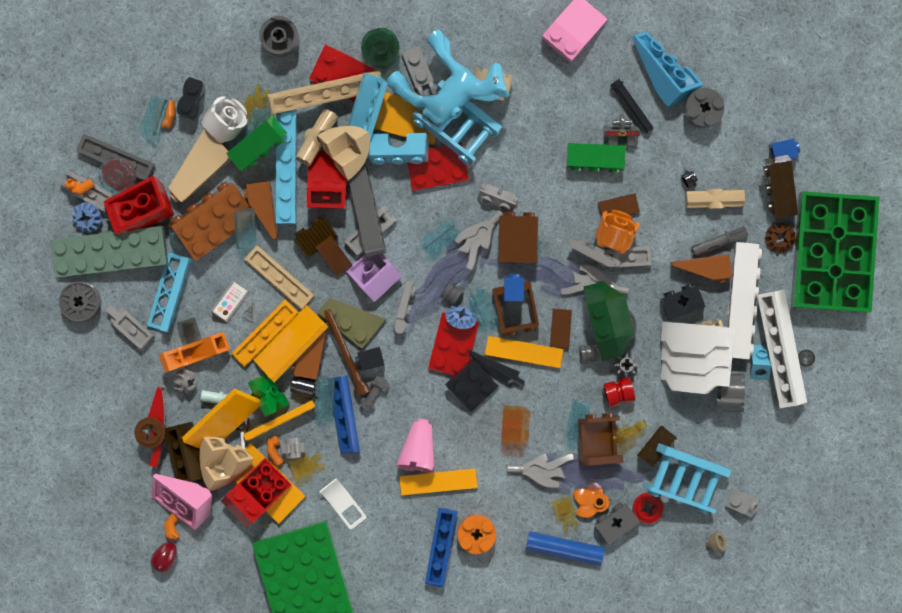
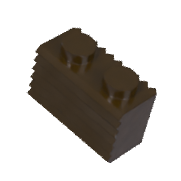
[293,217,338,259]
[637,426,677,467]

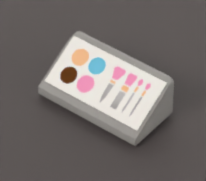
[211,280,250,322]

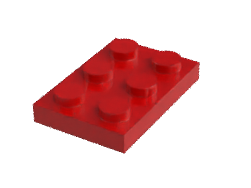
[407,142,469,191]
[428,313,479,375]

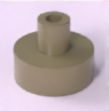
[706,532,727,552]

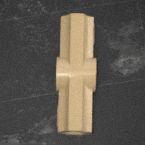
[296,109,338,166]
[686,189,745,209]

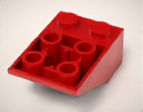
[306,151,347,209]
[221,458,292,529]

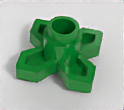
[248,374,290,417]

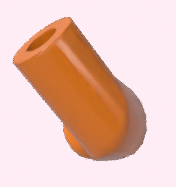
[159,100,175,129]
[65,178,95,195]
[267,436,283,466]
[164,513,179,541]

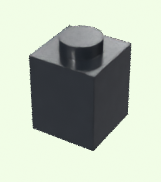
[355,347,385,371]

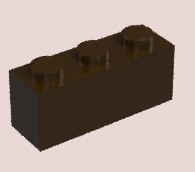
[763,155,798,219]
[165,421,203,482]

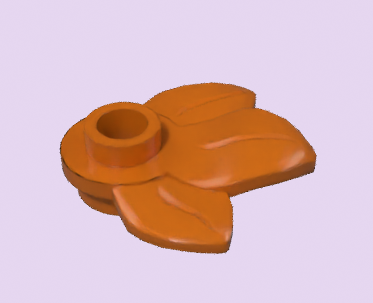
[573,480,610,518]

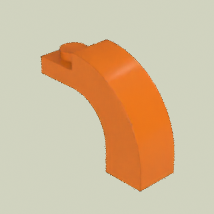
[158,332,230,373]

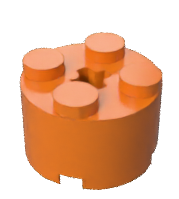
[595,210,639,254]
[457,514,496,554]

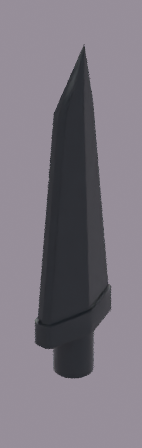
[468,349,525,388]

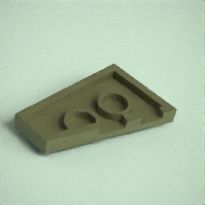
[317,298,386,348]

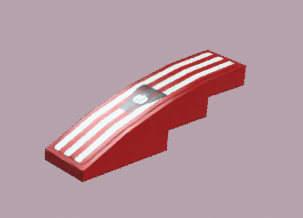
[148,387,167,468]

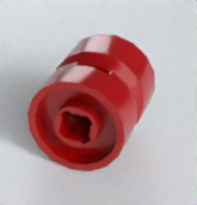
[603,377,636,407]

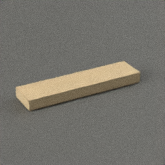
[244,245,315,309]

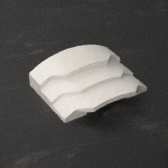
[661,322,735,394]

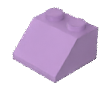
[345,253,402,302]

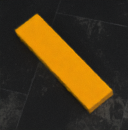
[231,300,299,367]
[485,336,564,368]
[243,400,316,441]
[399,468,478,495]

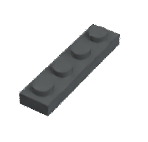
[76,133,155,180]

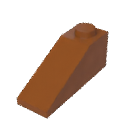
[244,181,278,240]
[670,254,732,283]
[291,322,328,380]

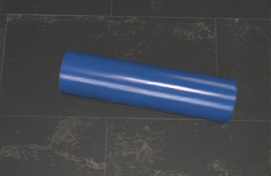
[328,375,360,454]
[425,508,458,587]
[525,531,604,566]

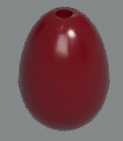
[150,542,177,573]

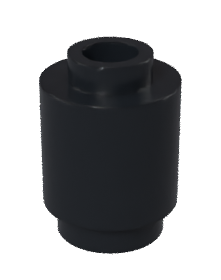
[290,376,319,399]

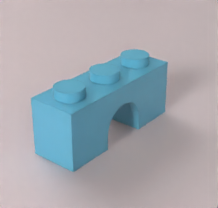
[368,133,429,165]

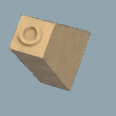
[168,129,231,204]

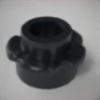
[681,170,698,188]

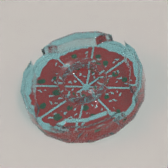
[98,157,137,194]

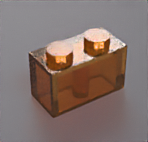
[501,405,530,445]

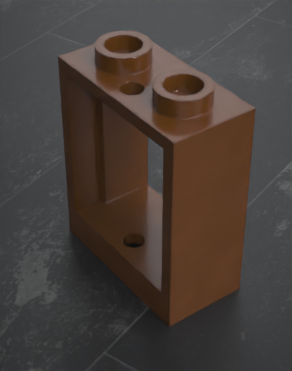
[492,281,539,337]

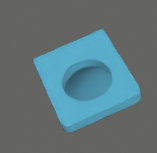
[750,345,772,379]

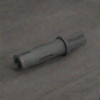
[691,226,748,257]

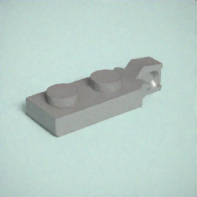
[106,305,155,350]

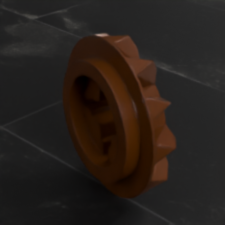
[765,222,796,253]
[134,417,165,448]

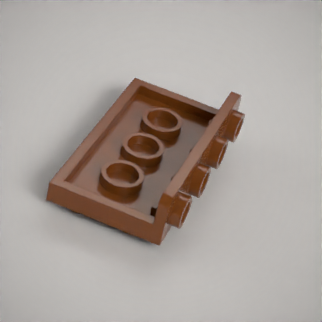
[168,182,257,261]

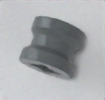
[441,281,464,305]
[579,343,598,364]

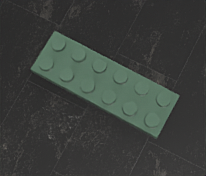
[51,226,168,278]

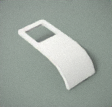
[319,479,366,529]

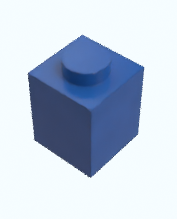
[769,138,800,159]
[504,274,524,301]

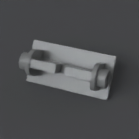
[477,183,518,212]

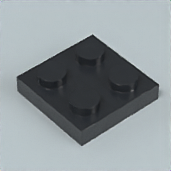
[445,358,499,412]

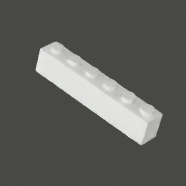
[727,242,762,359]
[757,289,807,408]

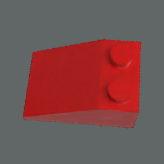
[309,44,377,102]
[103,176,174,235]

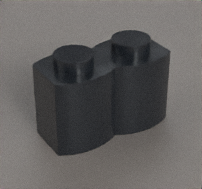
[177,77,205,120]

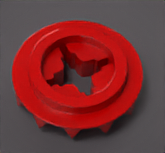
[633,493,664,523]

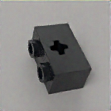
[660,283,706,320]

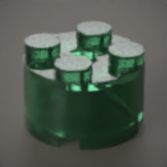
[361,27,400,69]

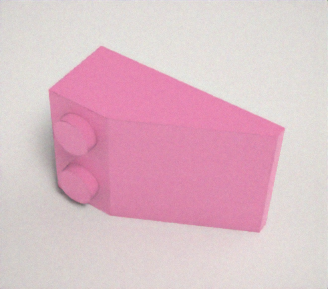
[542,0,608,63]
[151,474,212,530]

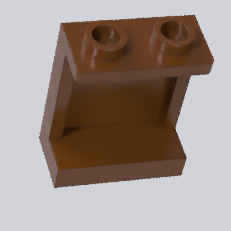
[498,212,539,263]
[578,413,623,466]

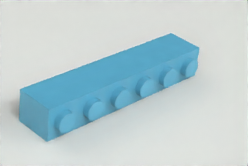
[276,109,297,224]

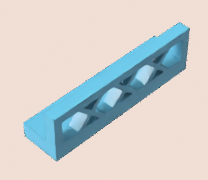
[348,73,388,140]
[147,252,191,332]

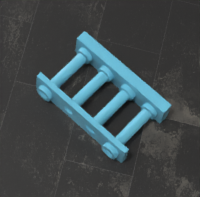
[412,79,502,166]
[642,443,732,514]

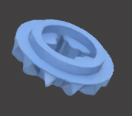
[72,202,102,233]
[446,304,476,329]

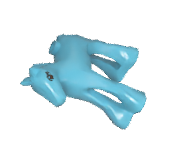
[387,29,510,124]

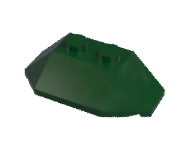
[583,282,635,361]

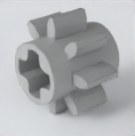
[614,353,639,377]
[173,368,197,393]
[281,438,305,458]

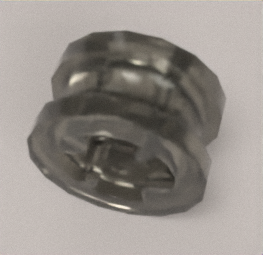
[798,349,815,367]

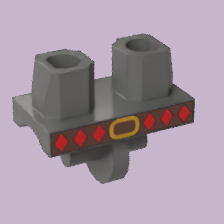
[604,114,640,145]

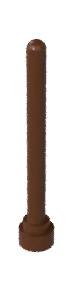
[324,309,370,397]

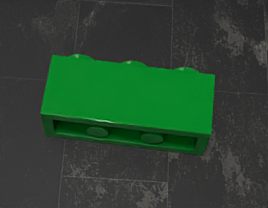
[226,115,287,171]
[566,143,626,173]

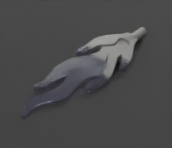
[408,210,504,322]
[487,257,629,299]
[507,453,651,490]

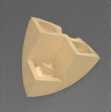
[317,126,370,180]
[200,437,253,491]

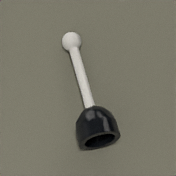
[236,418,250,449]

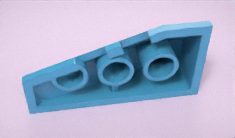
[632,31,703,107]

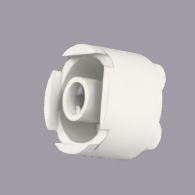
[202,96,248,143]

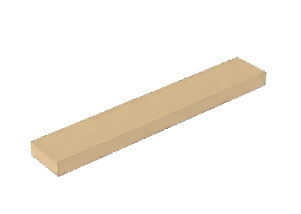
[267,71,381,115]

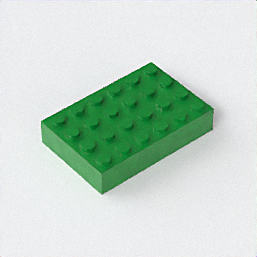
[791,191,880,313]
[252,520,355,613]

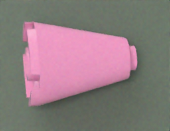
[396,419,435,473]

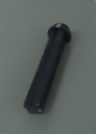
[610,79,653,134]

